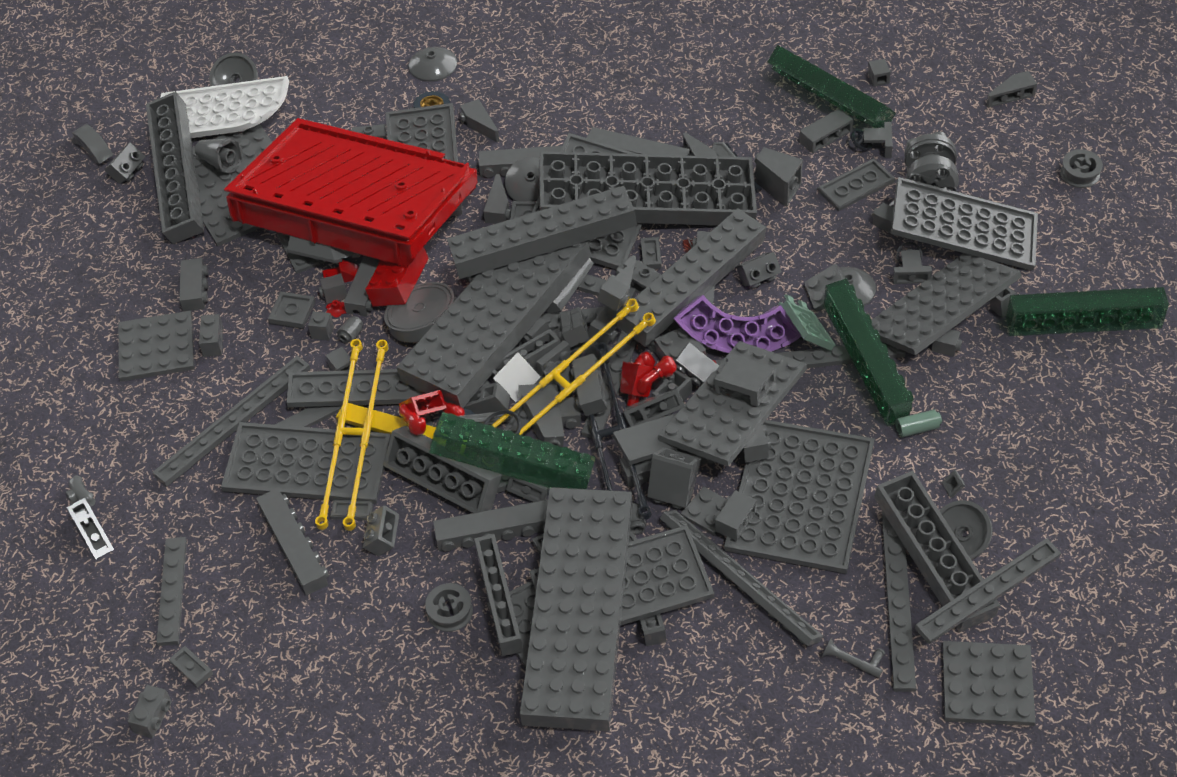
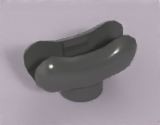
[65,475,96,508]

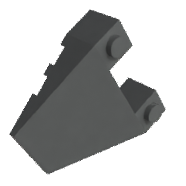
[588,255,636,346]

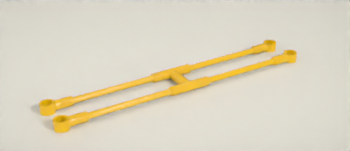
[472,298,656,466]
[315,339,388,531]

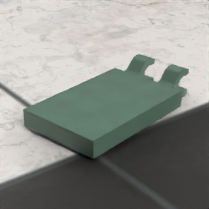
[778,294,835,350]

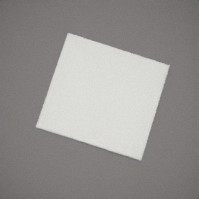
[493,352,540,402]

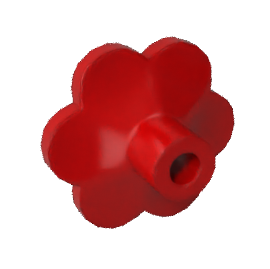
[326,300,346,318]

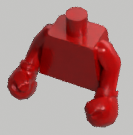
[620,352,677,406]
[399,390,465,435]

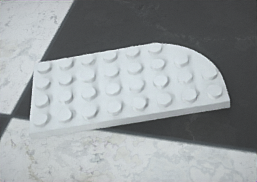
[160,76,289,138]

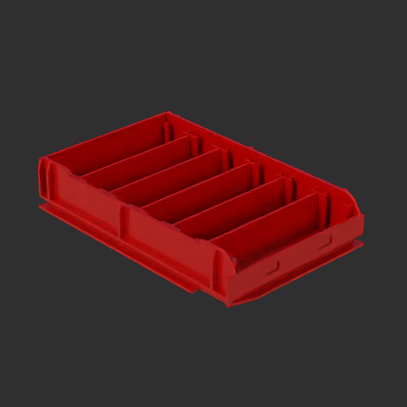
[224,118,478,266]

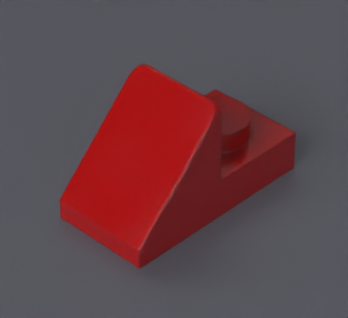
[323,259,359,283]

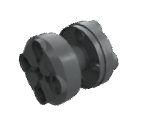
[904,132,959,192]

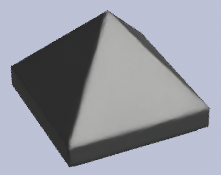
[941,470,966,498]

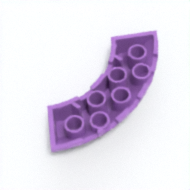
[673,295,801,353]

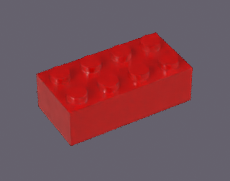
[365,247,429,306]

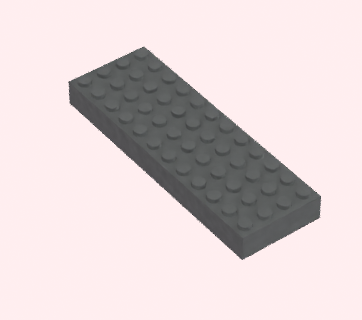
[539,151,757,225]
[397,241,591,408]
[520,487,633,731]

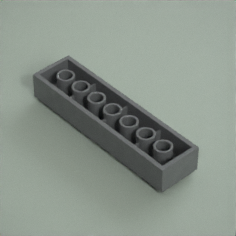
[874,471,1000,633]

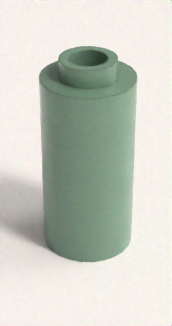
[895,409,942,438]

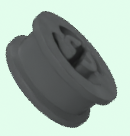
[1060,149,1103,188]
[425,583,473,632]

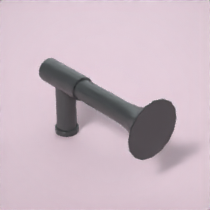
[822,638,885,678]

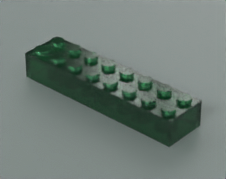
[767,45,896,128]
[823,278,914,427]
[1006,287,1169,336]
[429,412,596,489]

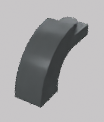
[70,124,113,164]

